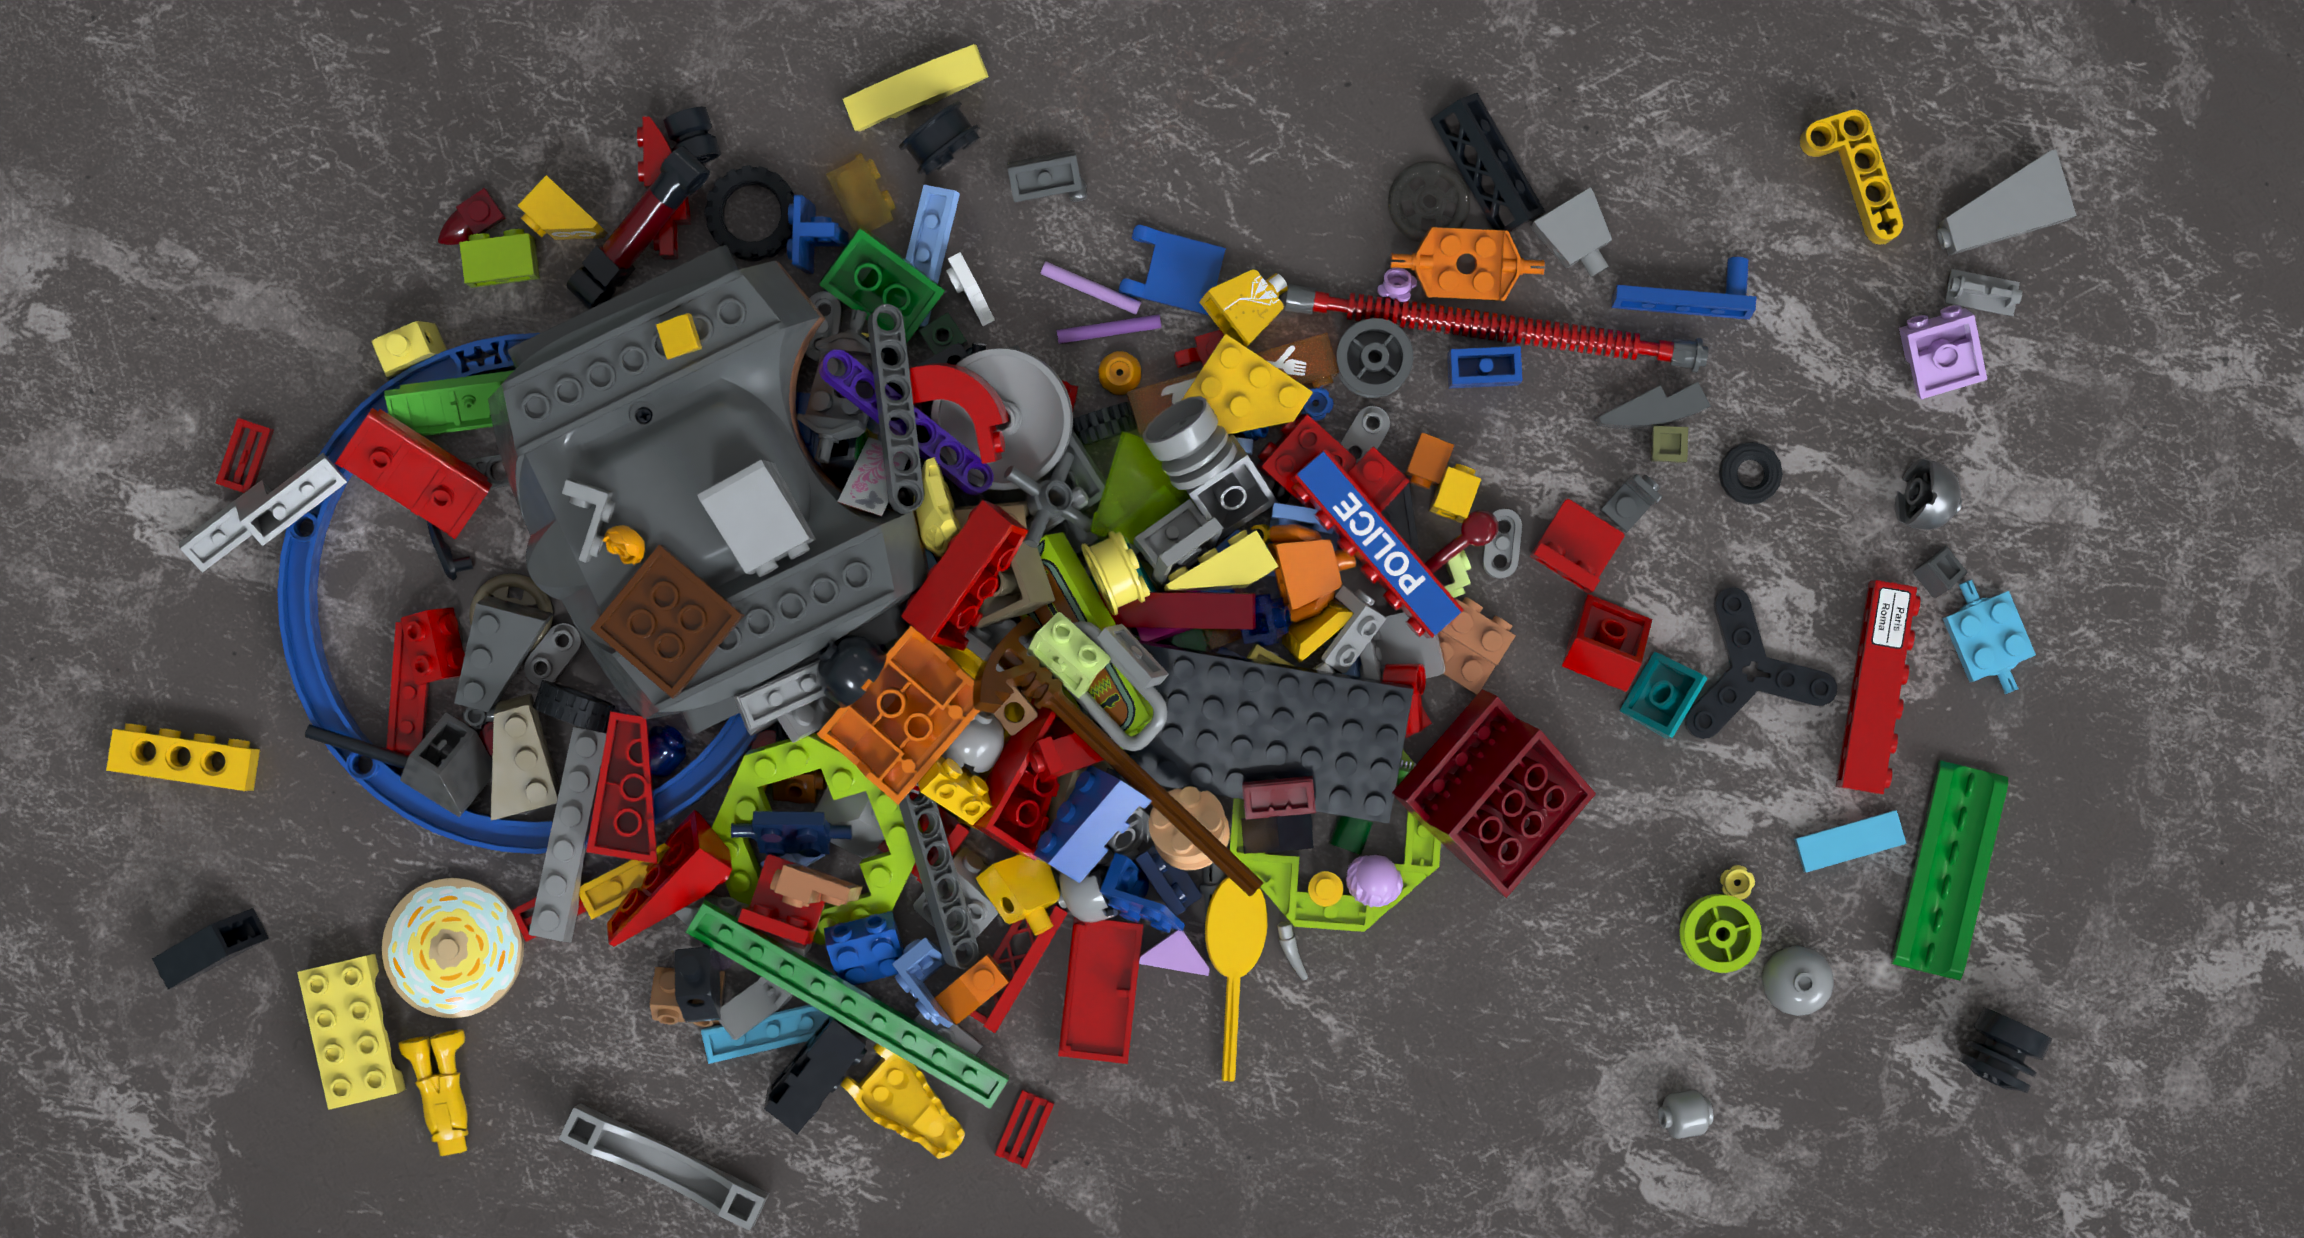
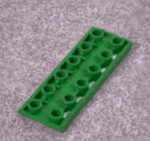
[1891,760,2008,981]

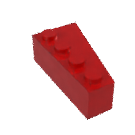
[901,500,1029,651]
[964,698,1075,861]
[586,711,658,864]

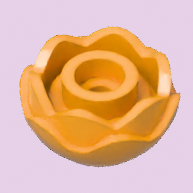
[1098,351,1141,395]
[602,525,645,565]

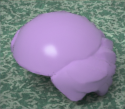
[1346,855,1403,907]

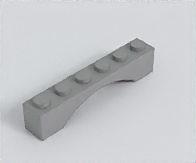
[529,727,606,942]
[559,1103,770,1231]

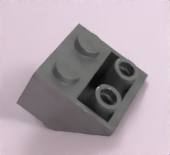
[400,712,492,818]

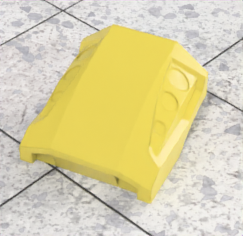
[913,457,961,557]

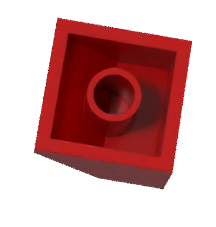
[1562,594,1653,692]

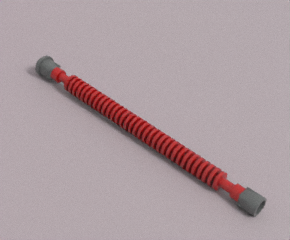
[1284,284,1708,373]

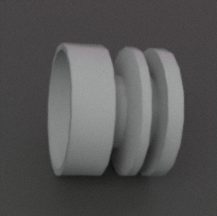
[1143,396,1237,490]

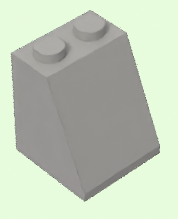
[697,459,816,577]

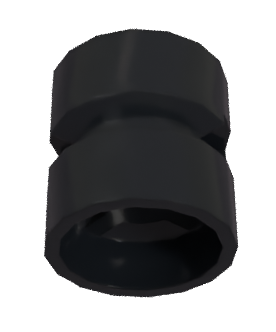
[663,106,721,164]

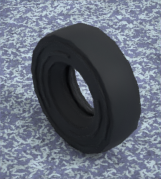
[1719,442,1783,505]

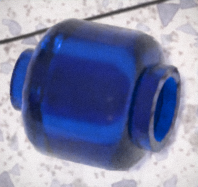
[648,725,687,777]

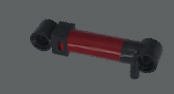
[566,146,710,310]

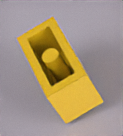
[1429,464,1481,523]

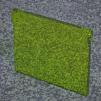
[1091,431,1202,564]

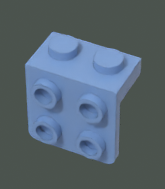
[892,937,954,1028]

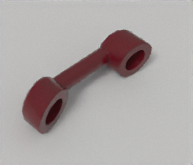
[1424,510,1499,573]

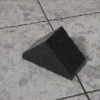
[1241,814,1314,854]

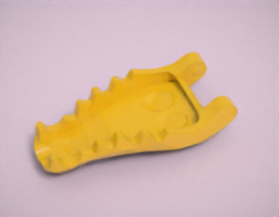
[840,1043,965,1159]

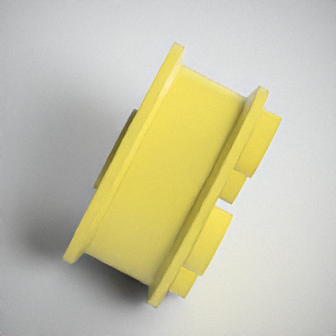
[1081,531,1150,616]

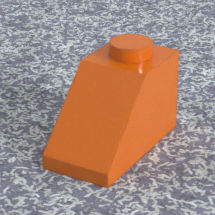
[935,954,1011,1025]

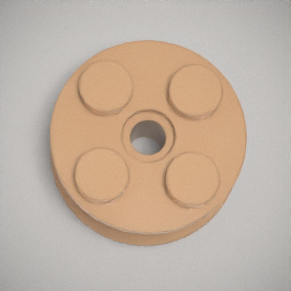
[1148,786,1230,870]

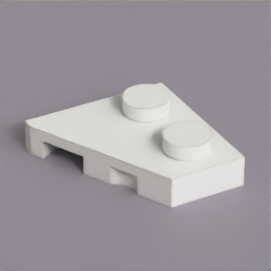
[946,252,995,326]

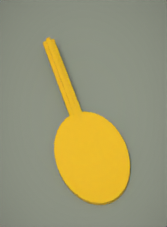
[1205,877,1267,1082]

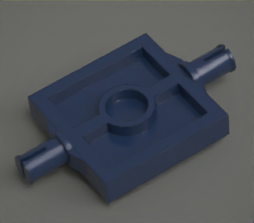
[731,811,852,857]

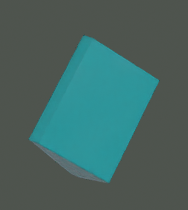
[1619,651,1708,739]

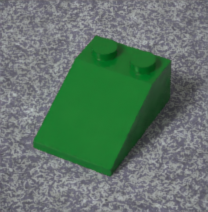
[819,225,945,344]

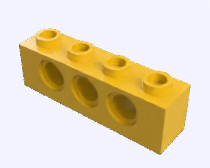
[106,723,260,791]

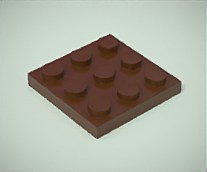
[590,545,744,699]

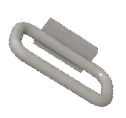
[1063,621,1169,751]

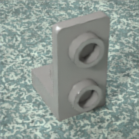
[562,478,615,563]

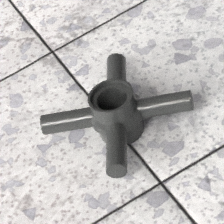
[1004,452,1095,548]

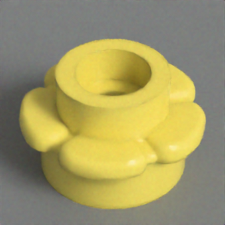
[1720,865,1755,900]

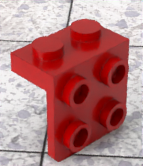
[1256,414,1356,509]

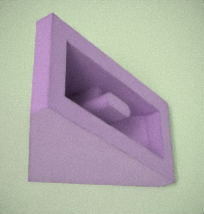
[1139,930,1209,976]

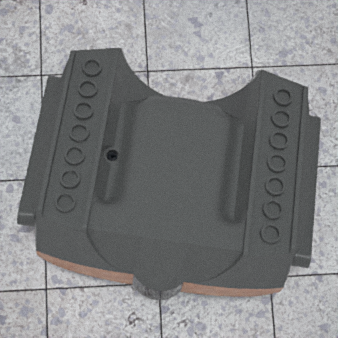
[488,245,929,735]

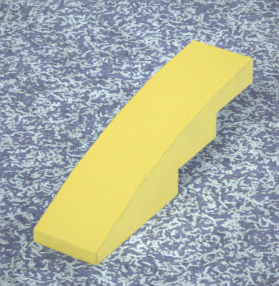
[843,44,989,131]

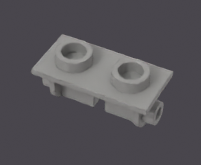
[1945,269,2022,316]

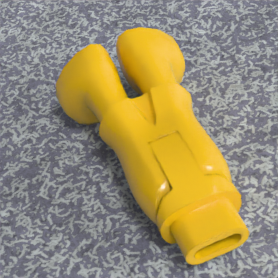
[398,1029,469,1156]

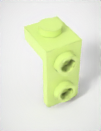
[1444,550,1471,598]

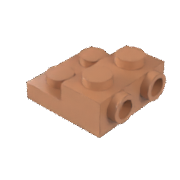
[1437,597,1516,695]
[770,864,862,908]

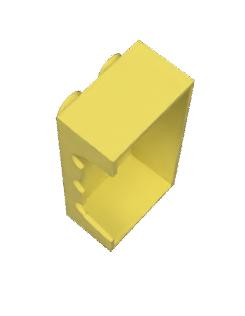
[297,954,406,1110]

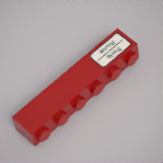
[1835,580,1921,794]

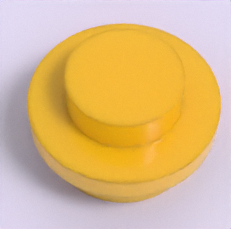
[1308,871,1343,907]

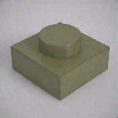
[1651,426,1689,463]

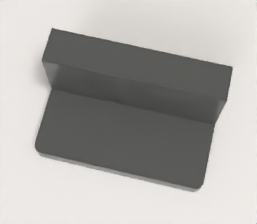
[1007,150,1082,202]

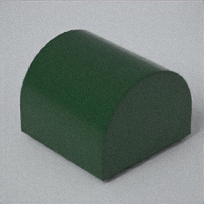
[1328,815,1373,855]

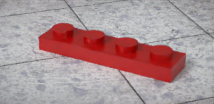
[387,622,429,755]

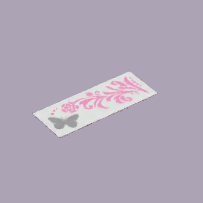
[837,437,909,516]

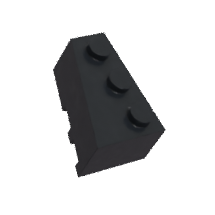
[764,1016,867,1135]

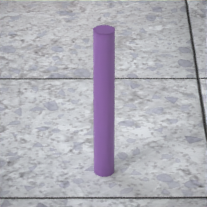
[1057,314,1162,344]

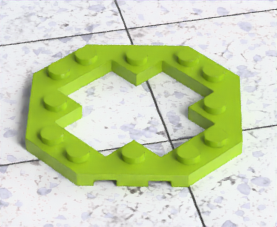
[712,733,923,945]
[1230,750,1441,932]

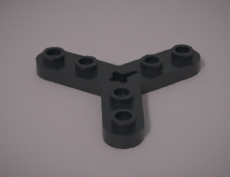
[1685,587,1837,739]

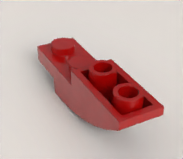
[637,116,691,260]

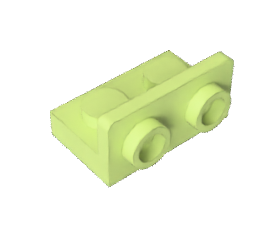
[1027,612,1111,699]

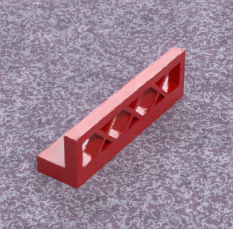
[970,903,1069,1033]

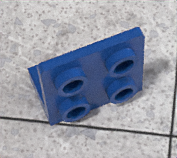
[1100,853,1185,933]

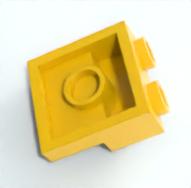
[918,755,992,825]

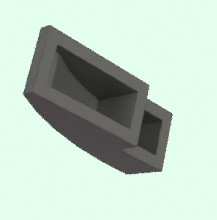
[1594,382,1711,429]

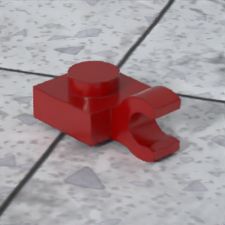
[1174,330,1224,368]

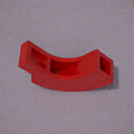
[909,363,1009,464]

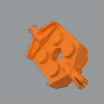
[1390,227,1545,301]

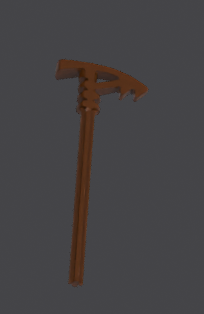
[973,615,1264,897]

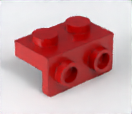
[401,607,465,685]

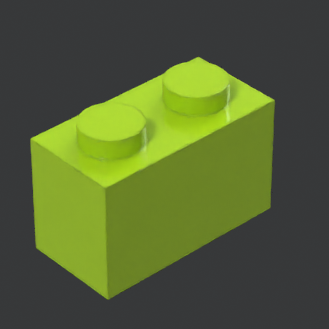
[459,229,540,288]

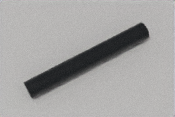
[305,724,409,769]

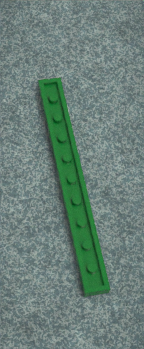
[685,900,1009,1109]

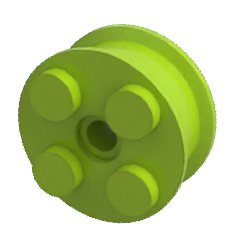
[1679,894,1762,973]

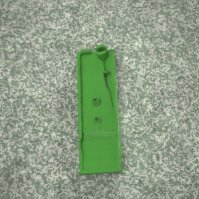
[384,370,514,436]

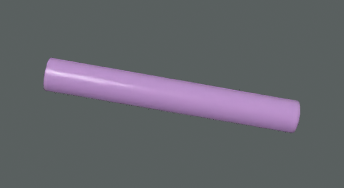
[1041,262,1141,315]

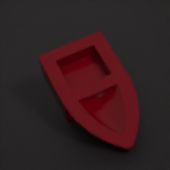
[438,188,506,245]

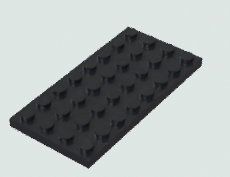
[1112,640,1414,823]

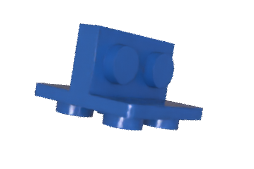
[787,195,849,274]

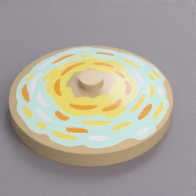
[382,878,524,1018]

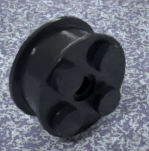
[899,101,980,175]

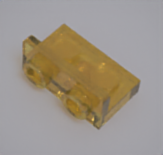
[826,153,896,233]

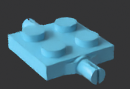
[1942,579,2036,694]

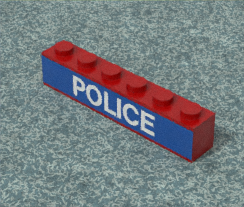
[1290,449,1464,638]

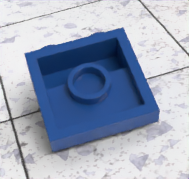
[824,911,904,985]

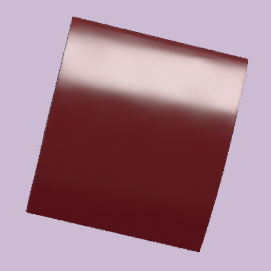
[1392,689,1596,898]

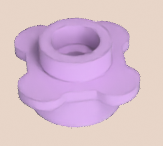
[1378,268,1417,302]

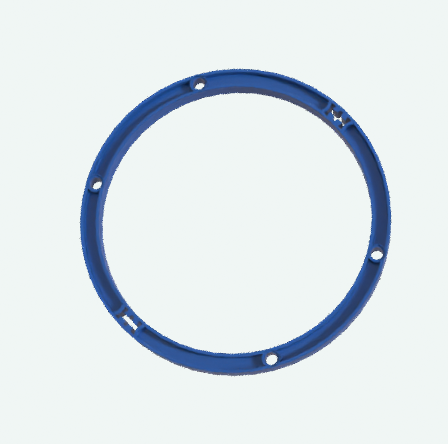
[277,333,762,854]

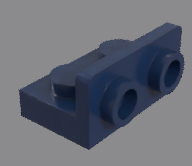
[1135,845,1202,916]

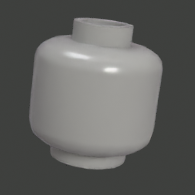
[1658,1090,1713,1139]

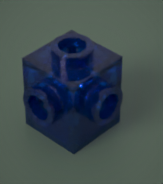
[1240,594,1291,646]

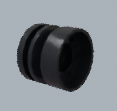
[1958,1007,2052,1093]

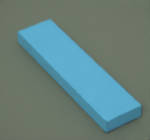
[701,1004,829,1064]

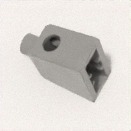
[1530,187,1612,277]

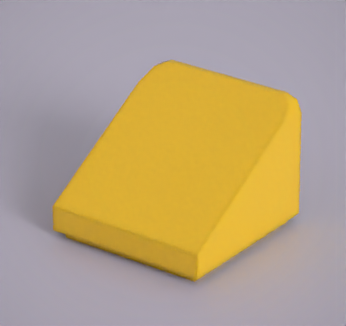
[656,313,702,360]

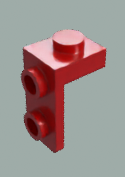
[1029,733,1104,783]

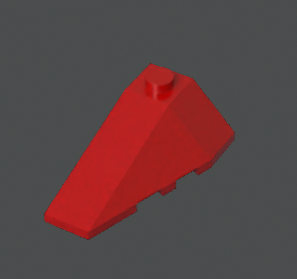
[607,810,732,947]

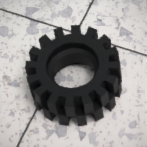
[1072,401,1138,446]

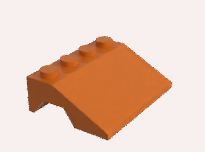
[817,626,980,805]

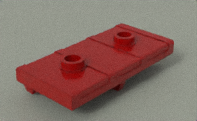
[335,408,493,539]
[1058,917,1144,1064]

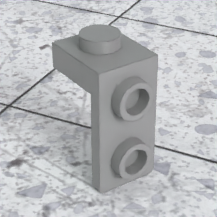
[1321,585,1387,673]
[718,977,794,1040]

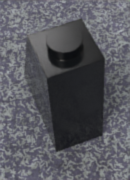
[152,908,269,990]

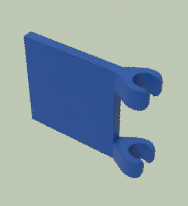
[1119,225,1226,316]

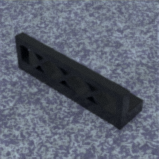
[1430,93,1545,233]

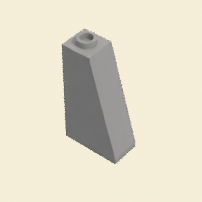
[1937,149,2077,256]

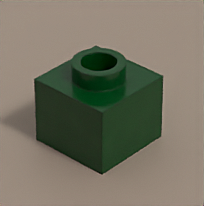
[919,312,968,355]

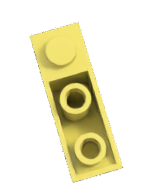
[1164,530,1278,592]

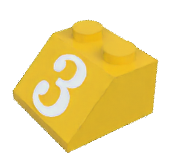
[517,175,608,240]

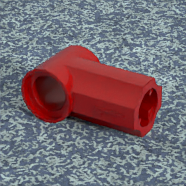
[1383,664,1426,734]

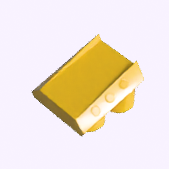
[1281,599,1353,663]

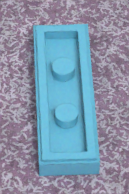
[1794,810,1906,872]

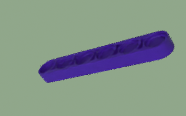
[818,349,994,495]

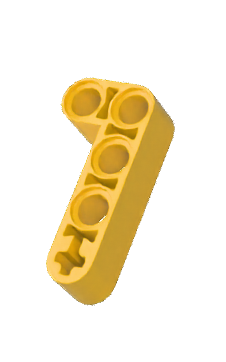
[1800,110,1903,245]

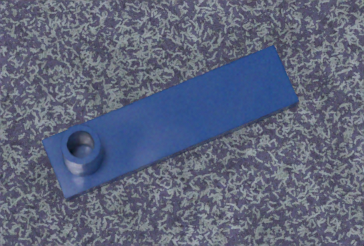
[1612,257,1756,320]

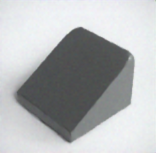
[1913,546,1968,598]

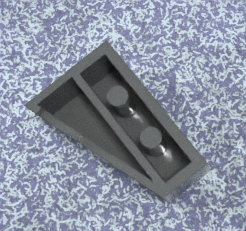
[454,596,554,712]

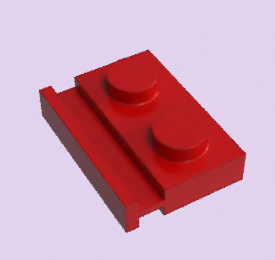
[1347,446,1411,513]

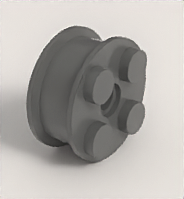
[1335,318,1414,398]

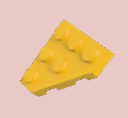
[1181,334,1313,434]

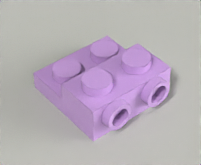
[1899,305,1987,399]

